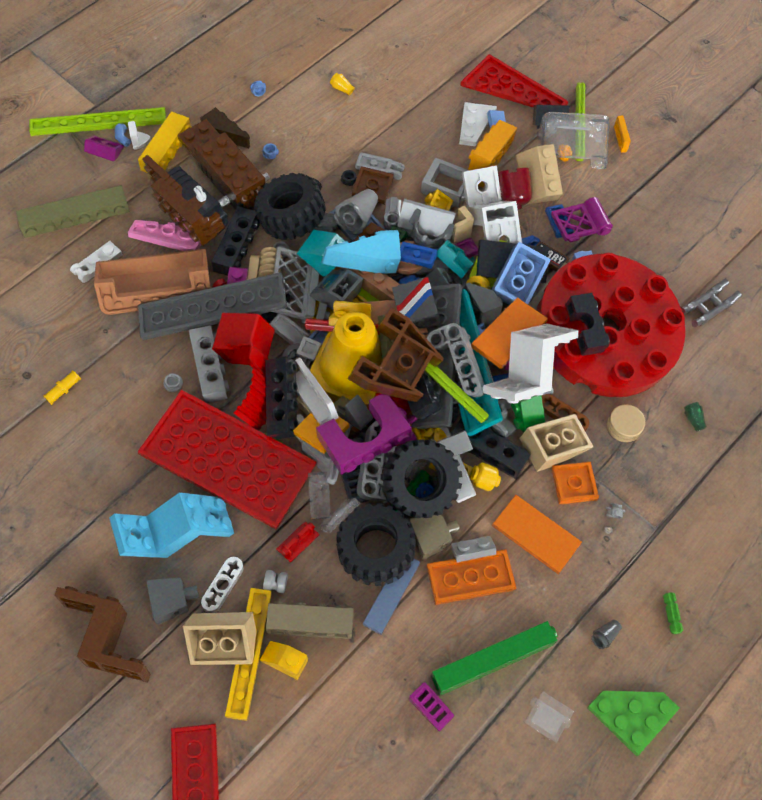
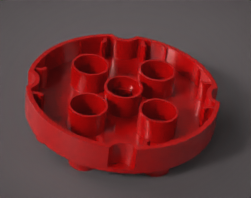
[536,253,685,397]

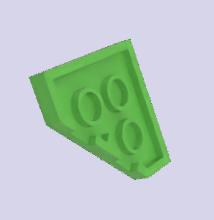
[587,691,680,756]

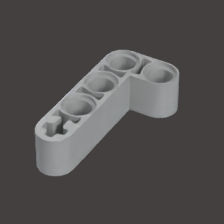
[427,323,485,398]
[357,421,388,503]

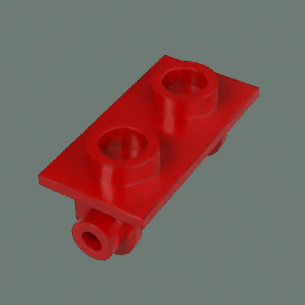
[276,521,320,563]

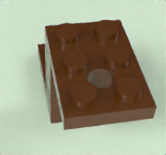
[54,586,151,683]

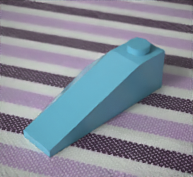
[322,230,401,274]

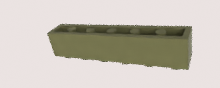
[16,185,130,238]

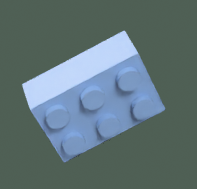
[491,242,551,305]

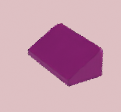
[84,135,124,161]

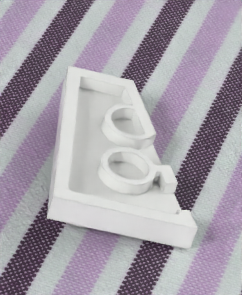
[459,102,497,146]

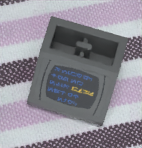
[310,269,363,310]

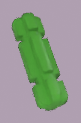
[663,592,683,634]

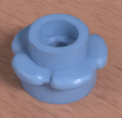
[250,81,266,96]
[262,143,279,159]

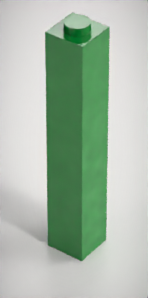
[431,621,558,696]

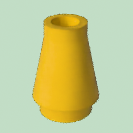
[330,73,355,96]

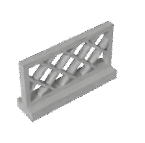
[271,247,319,324]

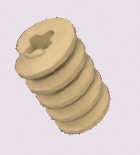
[257,247,283,278]

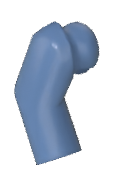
[115,124,131,147]

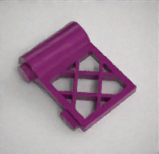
[551,197,613,243]

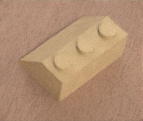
[515,144,563,204]
[183,612,256,665]

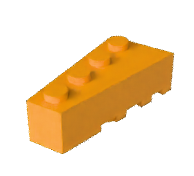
[468,120,517,188]

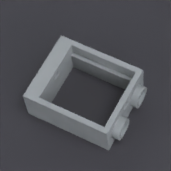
[421,158,469,207]

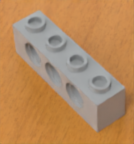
[189,325,230,403]

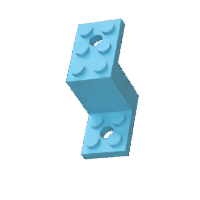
[109,492,234,558]

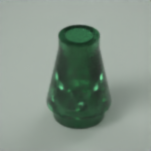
[684,402,707,432]

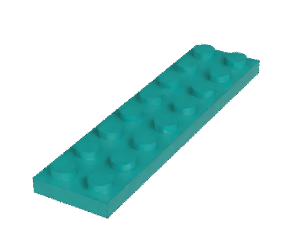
[458,289,503,436]

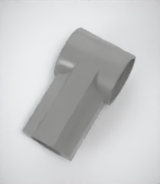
[384,197,401,230]

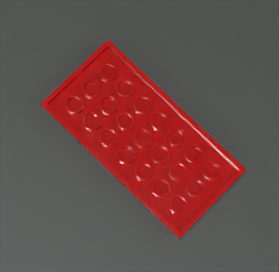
[138,390,317,530]

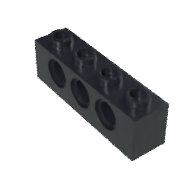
[212,206,260,276]
[265,356,299,440]
[451,417,531,480]

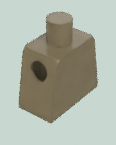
[410,514,460,561]

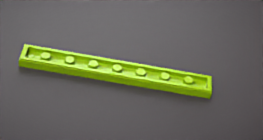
[29,107,166,136]

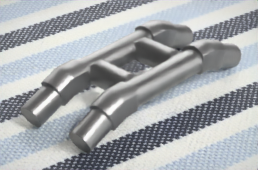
[681,278,742,327]

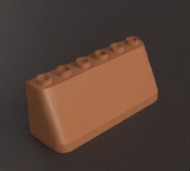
[94,249,211,315]

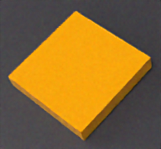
[293,413,350,454]

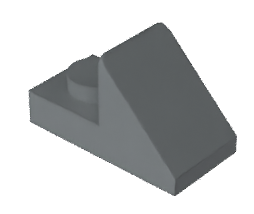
[334,395,373,430]

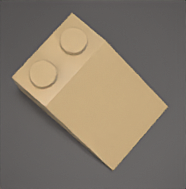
[519,414,593,472]

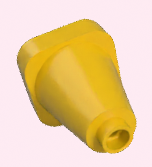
[310,312,382,408]

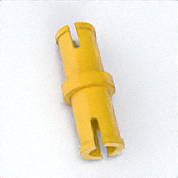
[43,370,81,405]

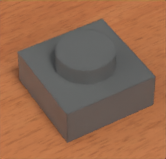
[316,303,330,320]

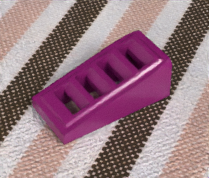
[408,682,455,732]

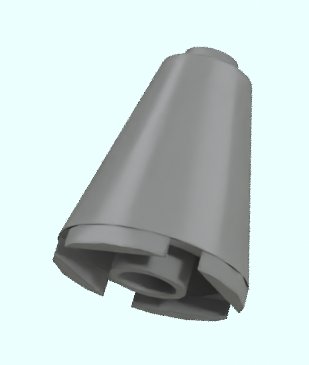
[334,189,378,234]

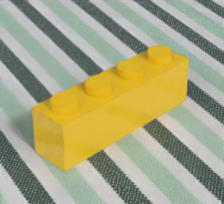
[138,111,192,173]

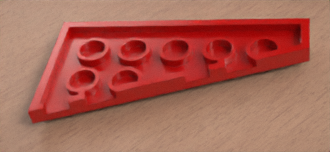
[460,54,568,108]

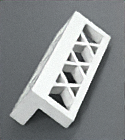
[295,358,339,425]

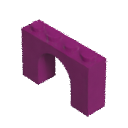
[316,394,412,474]

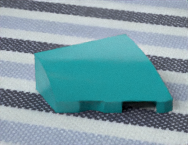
[437,240,476,278]

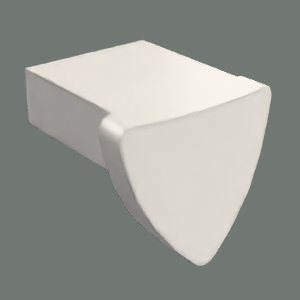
[128,121,151,150]

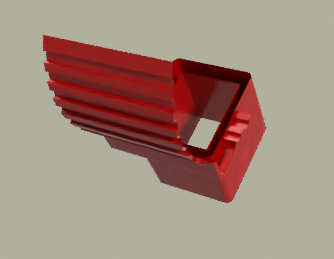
[212,313,275,431]

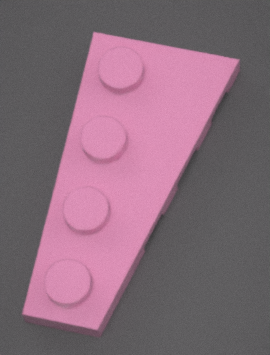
[128,220,201,251]

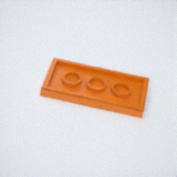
[471,297,548,369]
[492,495,582,575]
[427,549,516,605]

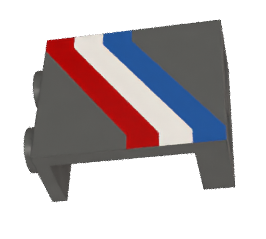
[392,277,441,328]

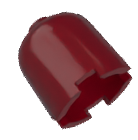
[498,168,532,210]

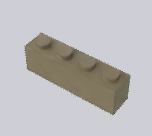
[266,601,354,639]

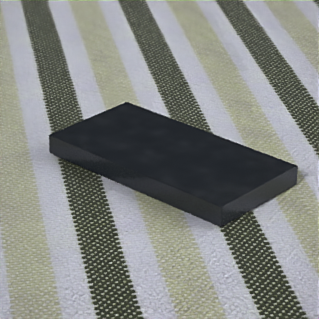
[476,240,549,284]

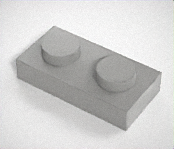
[451,536,496,562]

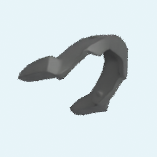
[409,209,454,248]

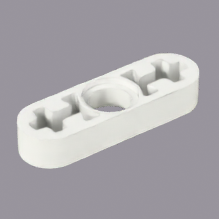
[201,557,243,613]

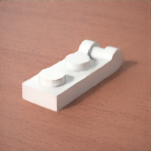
[70,241,122,283]

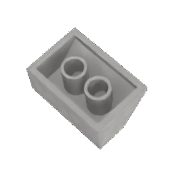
[397,199,456,248]

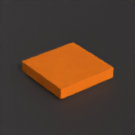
[551,462,599,504]

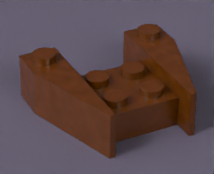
[347,307,444,402]

